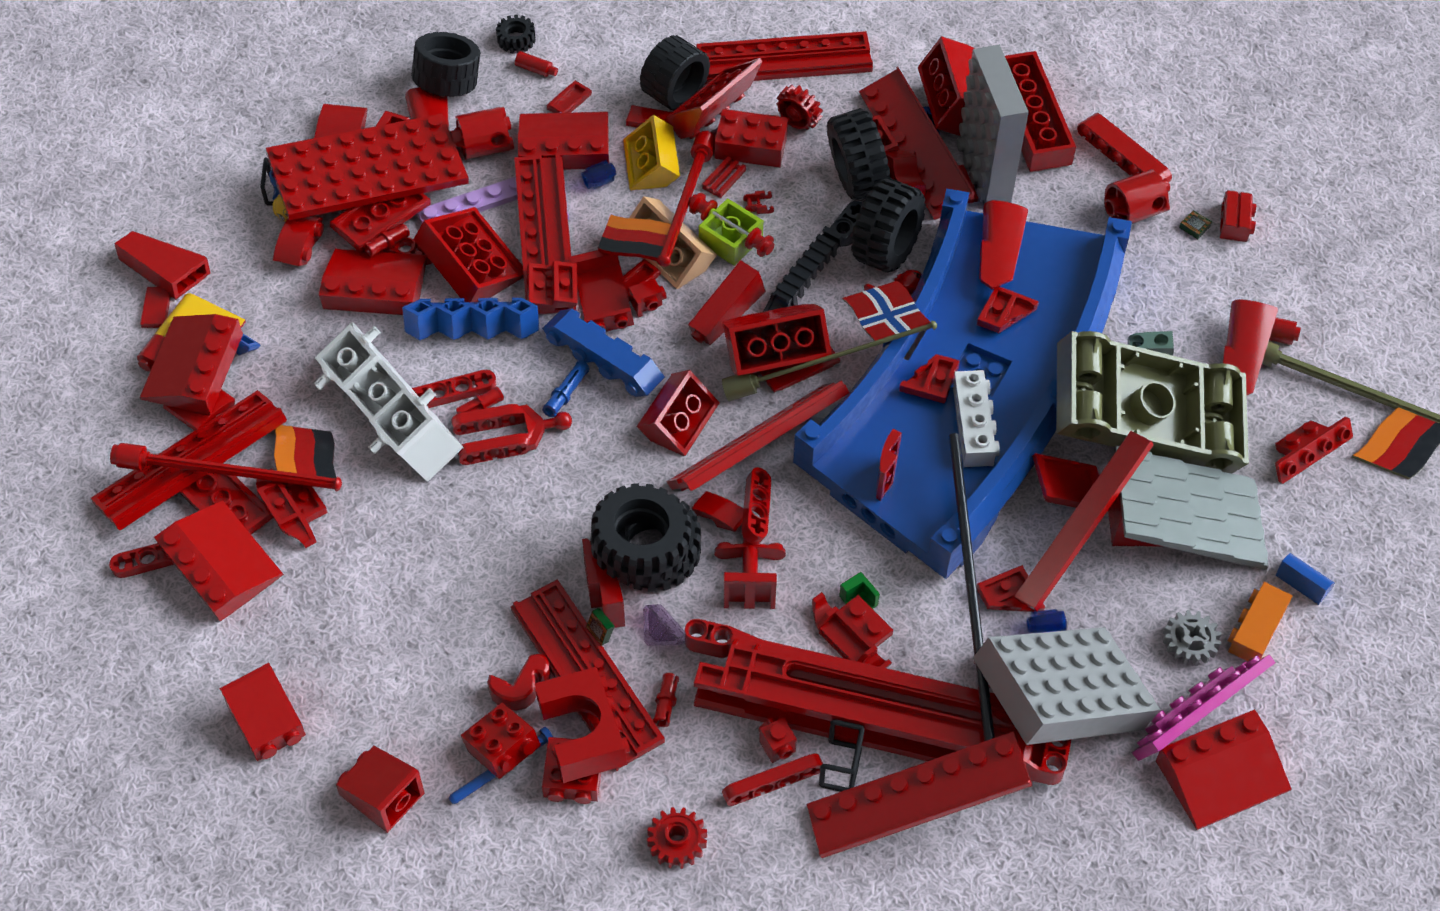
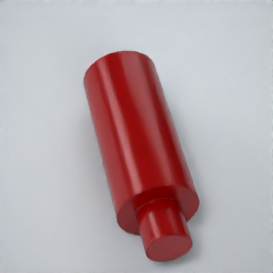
[515,51,558,77]

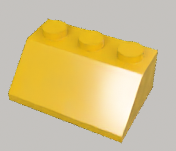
[623,115,680,190]

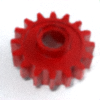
[776,84,823,130]
[647,807,707,869]

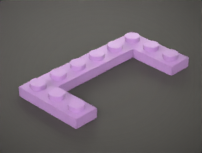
[417,177,569,223]

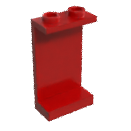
[570,250,634,332]

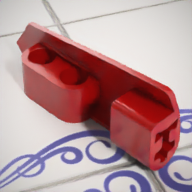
[405,87,449,128]
[979,200,1028,290]
[1223,299,1278,395]

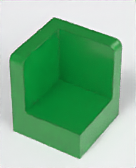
[839,572,880,609]

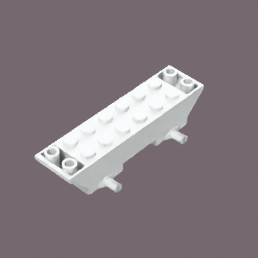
[314,322,464,482]

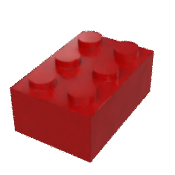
[715,109,788,168]

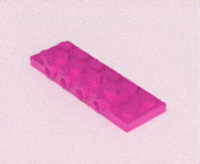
[1131,654,1276,761]

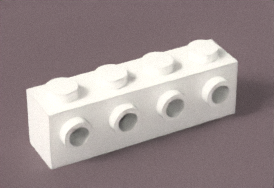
[952,370,1000,467]

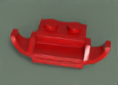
[256,468,328,548]
[812,592,893,668]

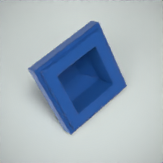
[236,334,261,355]

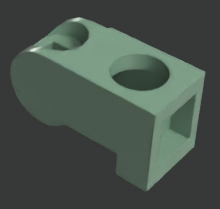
[1127,331,1174,355]

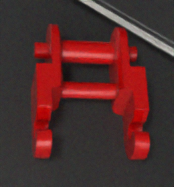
[743,190,774,214]

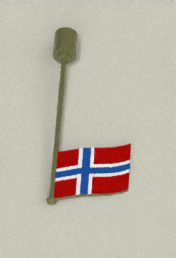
[722,281,937,402]

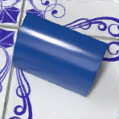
[1275,553,1335,605]

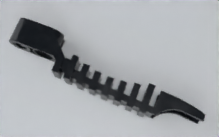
[763,201,862,312]

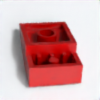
[582,538,625,628]

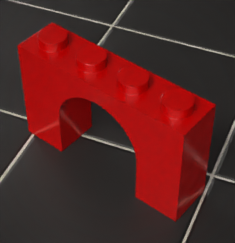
[534,667,630,783]

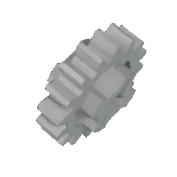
[1163,610,1222,666]

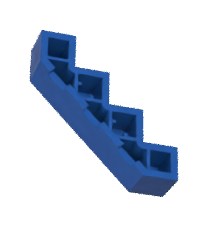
[402,298,539,340]
[542,308,665,397]

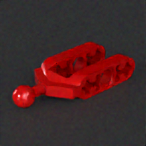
[451,404,572,465]

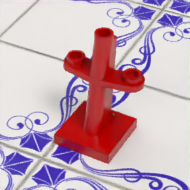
[714,527,786,609]

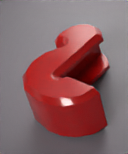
[487,654,551,711]

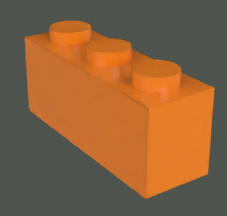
[1227,582,1293,661]

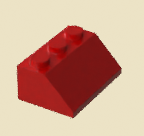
[636,369,720,456]

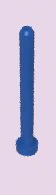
[448,726,553,804]

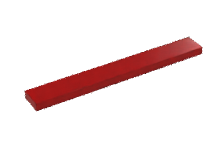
[1014,431,1154,611]

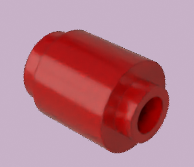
[1269,318,1301,345]

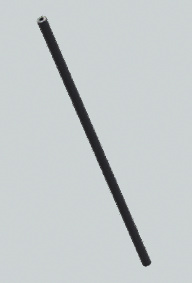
[949,433,995,741]

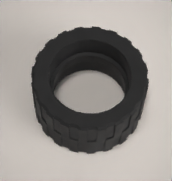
[411,32,481,97]
[640,35,710,111]

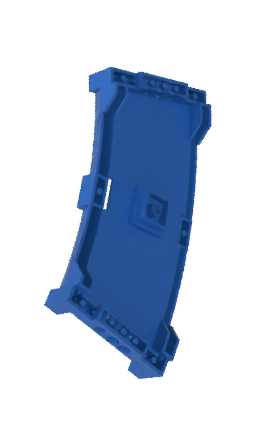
[793,189,1132,579]

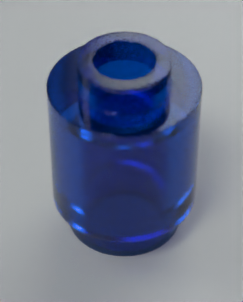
[581,160,617,189]
[1026,609,1067,633]

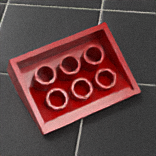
[666,58,762,139]
[518,112,609,170]
[414,207,524,302]
[319,248,427,315]
[140,314,243,415]
[154,500,284,621]
[1156,709,1292,830]

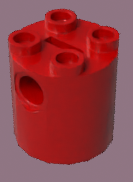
[450,107,514,160]
[1104,169,1170,224]

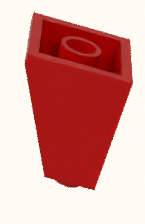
[220,663,306,761]
[336,745,425,833]

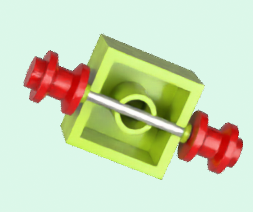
[689,193,775,266]

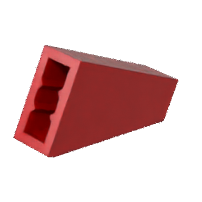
[114,231,210,300]
[688,260,766,345]

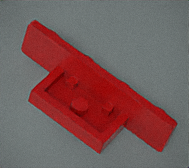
[1275,417,1353,484]

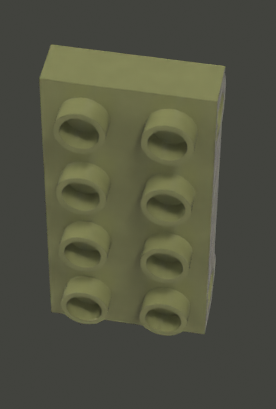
[1056,331,1249,474]

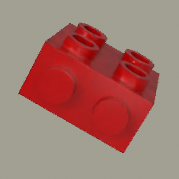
[460,702,541,779]
[542,737,601,804]

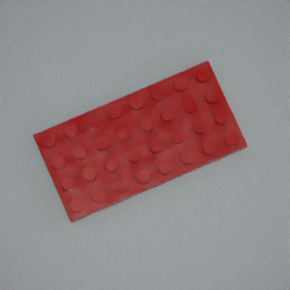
[266,113,469,221]

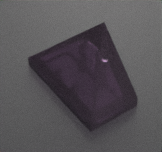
[643,604,685,646]

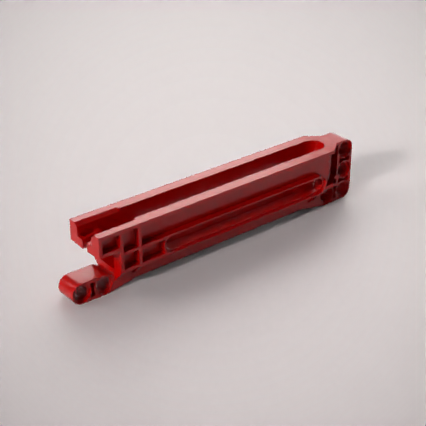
[685,619,1072,785]

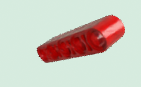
[1077,113,1172,182]

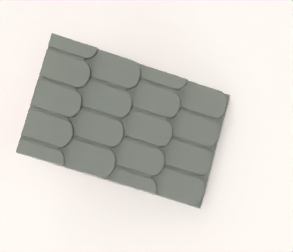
[1108,446,1269,570]

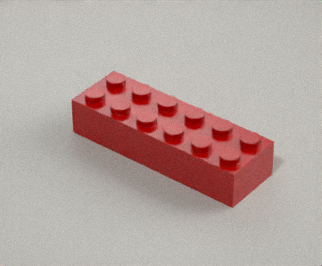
[1005,51,1076,172]

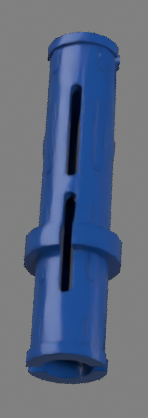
[542,361,590,418]

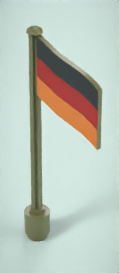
[1262,341,1440,479]

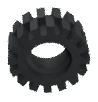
[496,15,536,54]

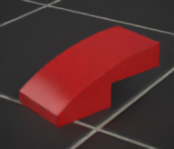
[691,491,743,532]

